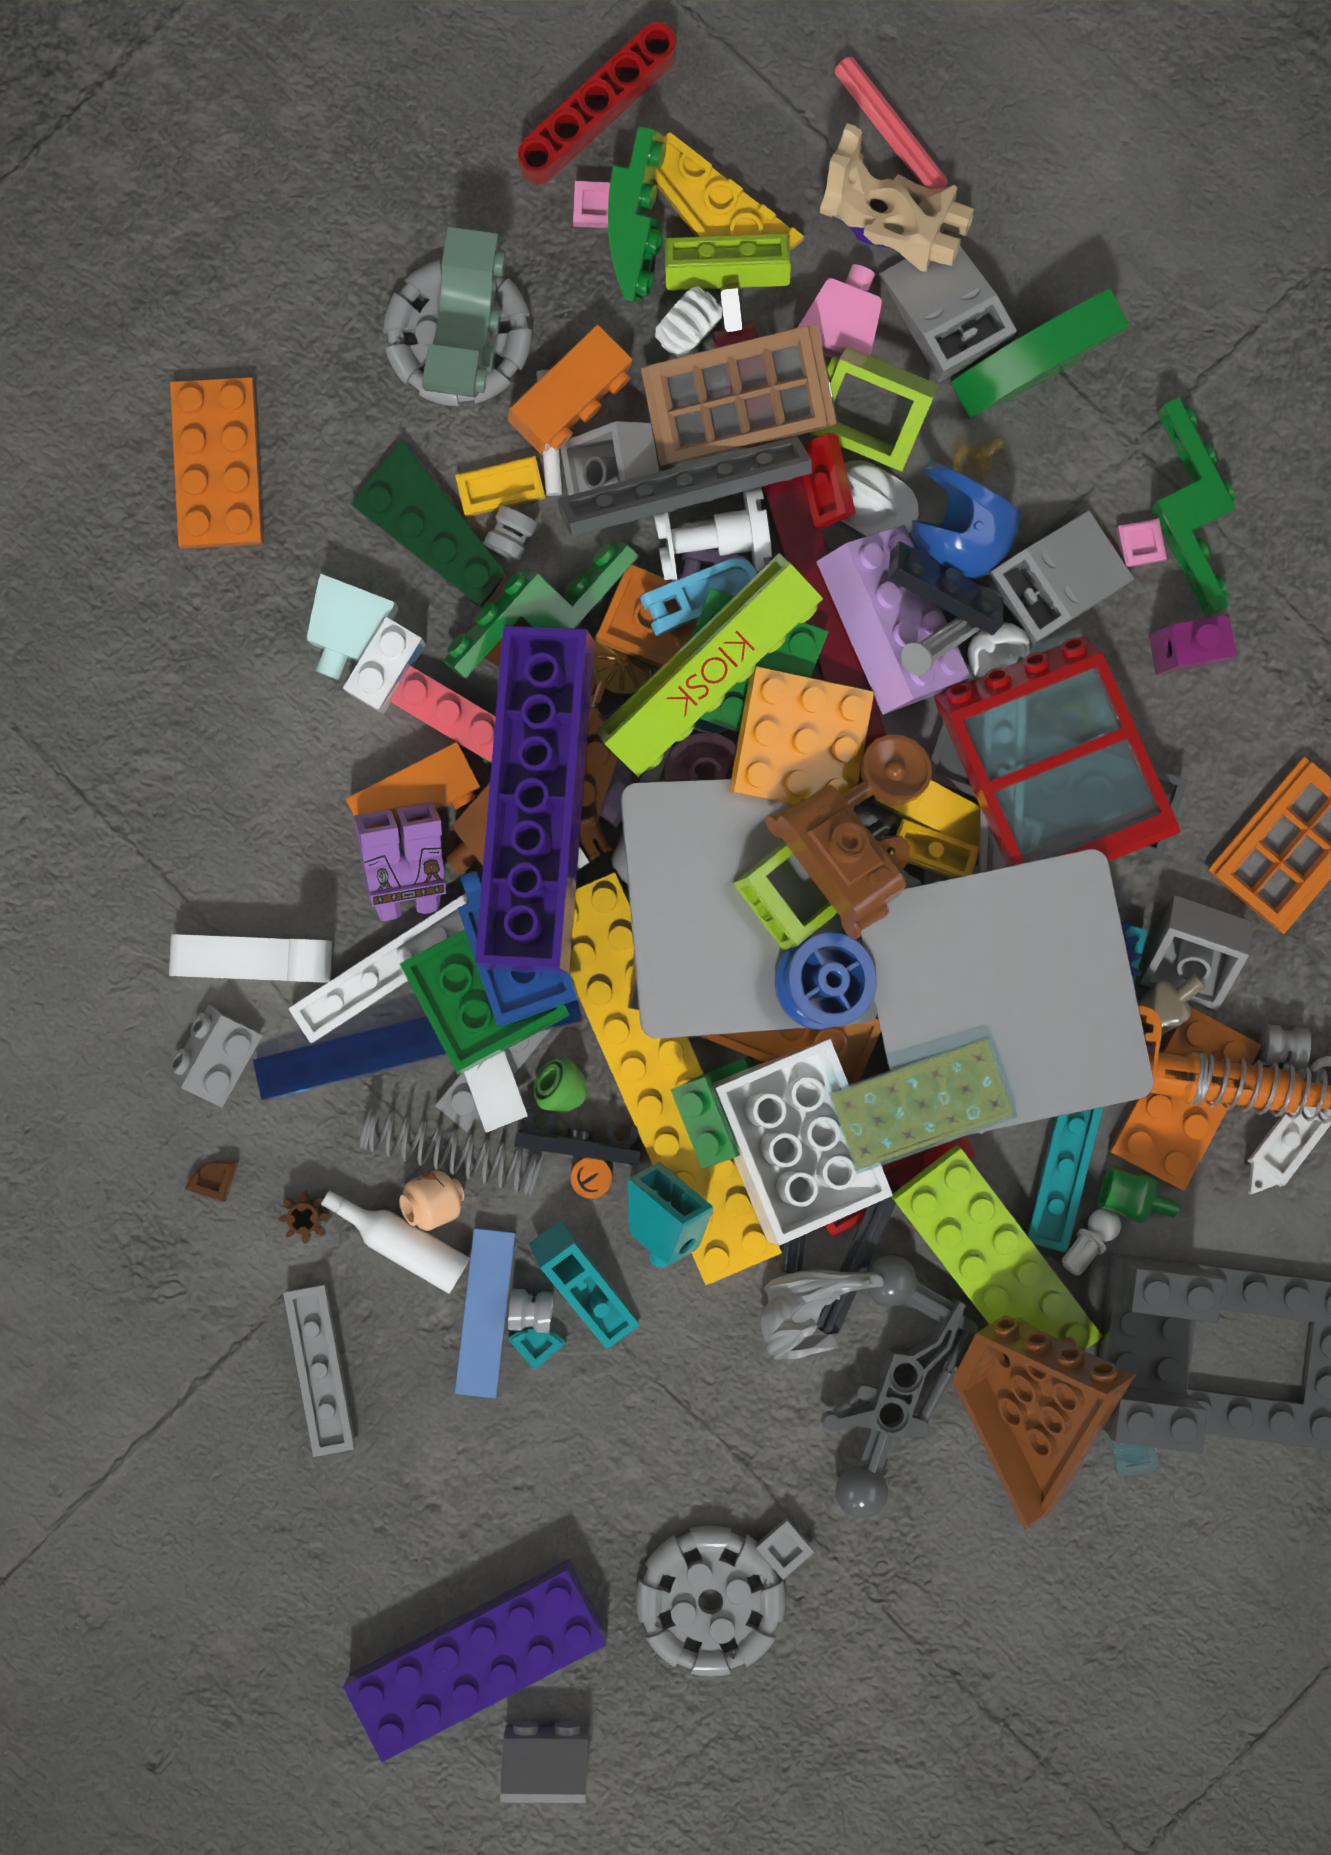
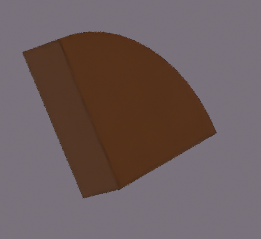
[185,1160,239,1202]

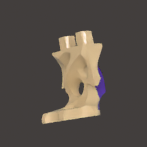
[820,123,974,272]

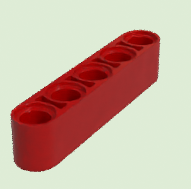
[517,22,676,185]

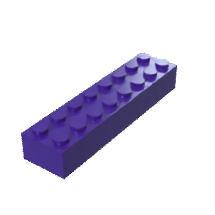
[475,626,595,974]

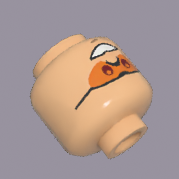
[399,1170,464,1231]

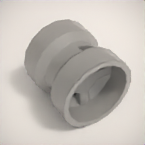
[483,506,538,562]
[1259,1024,1311,1069]
[508,1288,554,1334]

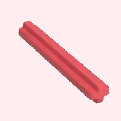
[835,56,948,189]

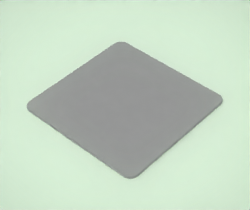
[621,779,878,1039]
[861,849,1154,1141]

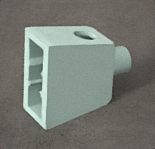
[307,574,399,680]

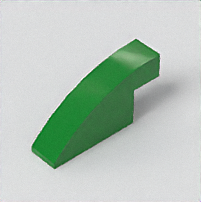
[950,288,1129,420]

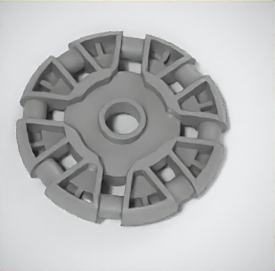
[383,260,532,406]
[636,1525,786,1677]

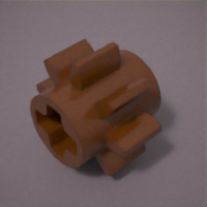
[278,1190,332,1244]

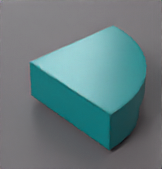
[508,1327,567,1370]

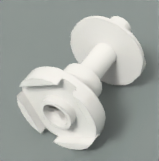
[654,487,772,582]

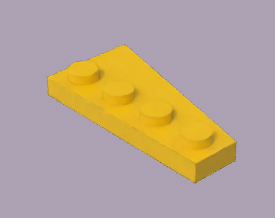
[653,132,804,291]

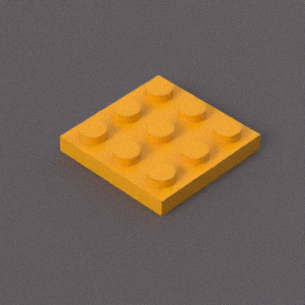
[729,667,874,809]

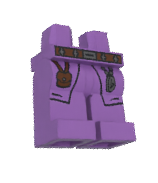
[354,802,446,921]

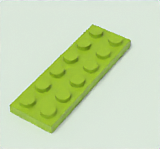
[891,1144,1103,1351]

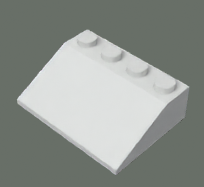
[712,1039,893,1245]

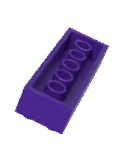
[343,1559,607,1762]

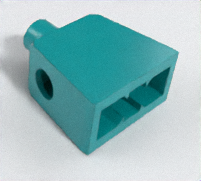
[628,1162,713,1268]

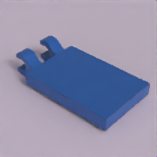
[458,871,578,1027]

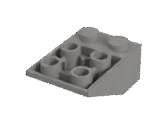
[879,234,1017,382]
[985,511,1134,648]

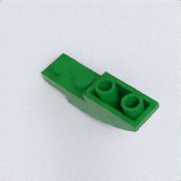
[608,126,666,305]

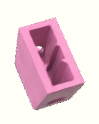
[796,264,883,360]

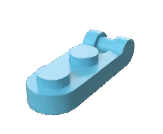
[640,558,757,637]

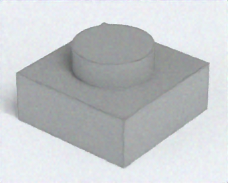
[756,1517,814,1580]

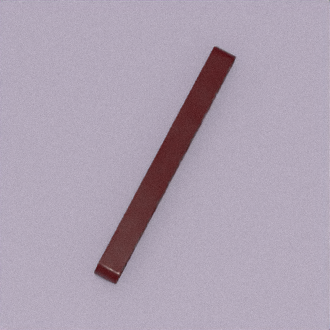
[712,320,886,755]

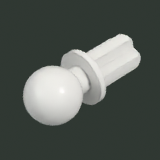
[1062,1208,1121,1276]

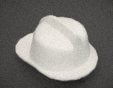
[841,460,919,536]

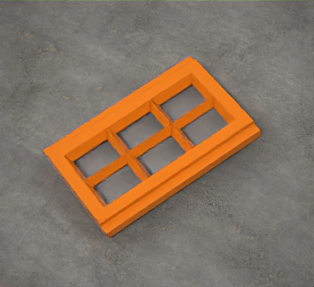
[1207,757,1331,934]

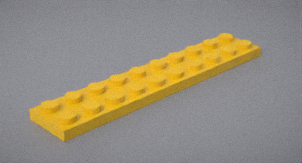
[569,872,782,1286]

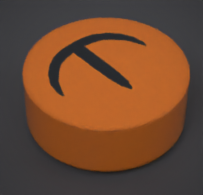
[571,1158,612,1199]

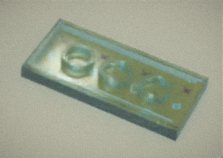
[828,1036,1017,1174]

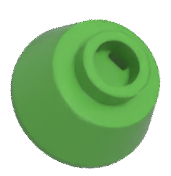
[534,1057,587,1112]

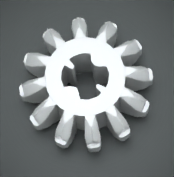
[655,286,723,358]

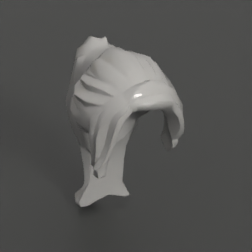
[760,1269,884,1360]

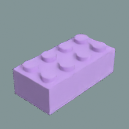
[816,525,971,715]

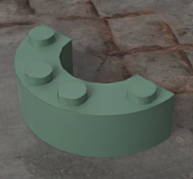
[422,227,506,398]

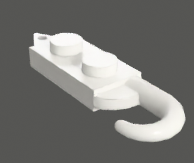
[1247,1056,1331,1194]

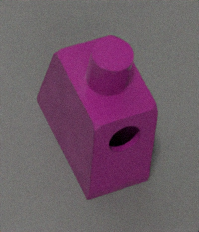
[1149,615,1236,675]

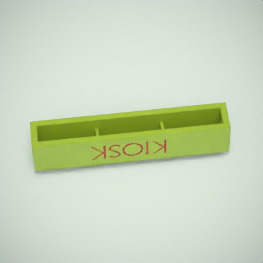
[596,553,823,777]

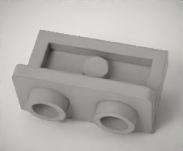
[169,1005,263,1107]

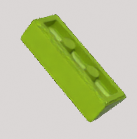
[664,234,791,290]

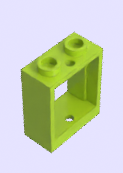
[809,346,938,472]
[733,841,837,950]

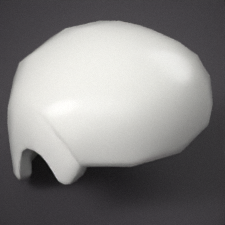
[967,622,1029,679]

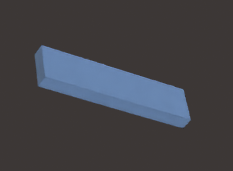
[455,1227,516,1399]

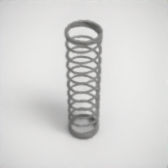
[359,1106,543,1197]

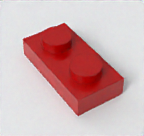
[803,433,856,528]

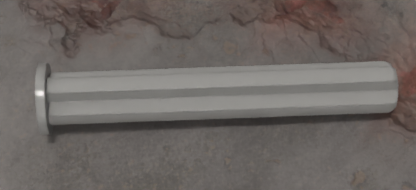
[901,607,1004,675]

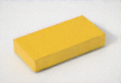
[455,456,545,517]

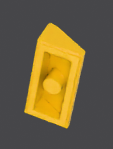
[890,819,980,879]

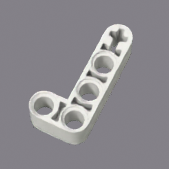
[169,934,332,983]

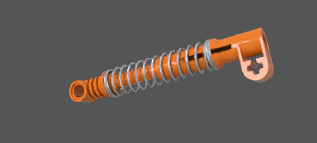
[1138,1006,1331,1124]

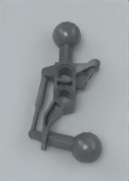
[821,1254,978,1518]

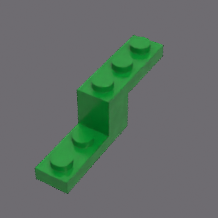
[1150,397,1236,618]
[443,540,638,678]

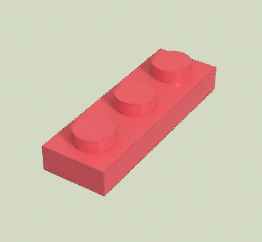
[390,666,496,763]

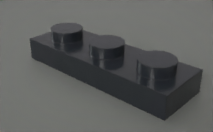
[888,541,1004,636]

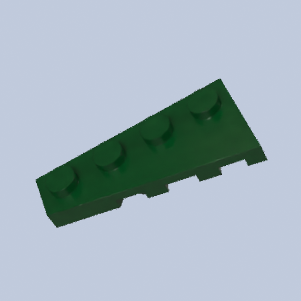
[351,440,506,608]

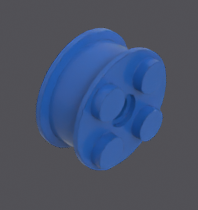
[775,933,877,1029]

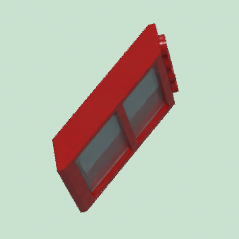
[934,635,1181,867]

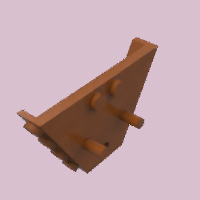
[952,1315,1136,1530]

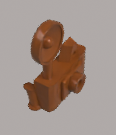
[765,734,932,940]

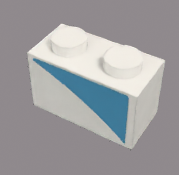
[343,617,426,715]

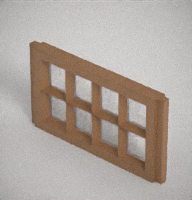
[641,324,838,467]

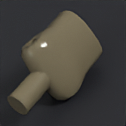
[1137,974,1206,1037]

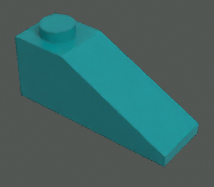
[528,1219,640,1349]

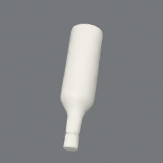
[321,1191,470,1294]

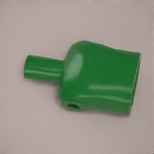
[1098,1166,1179,1223]

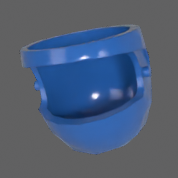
[911,461,1020,580]

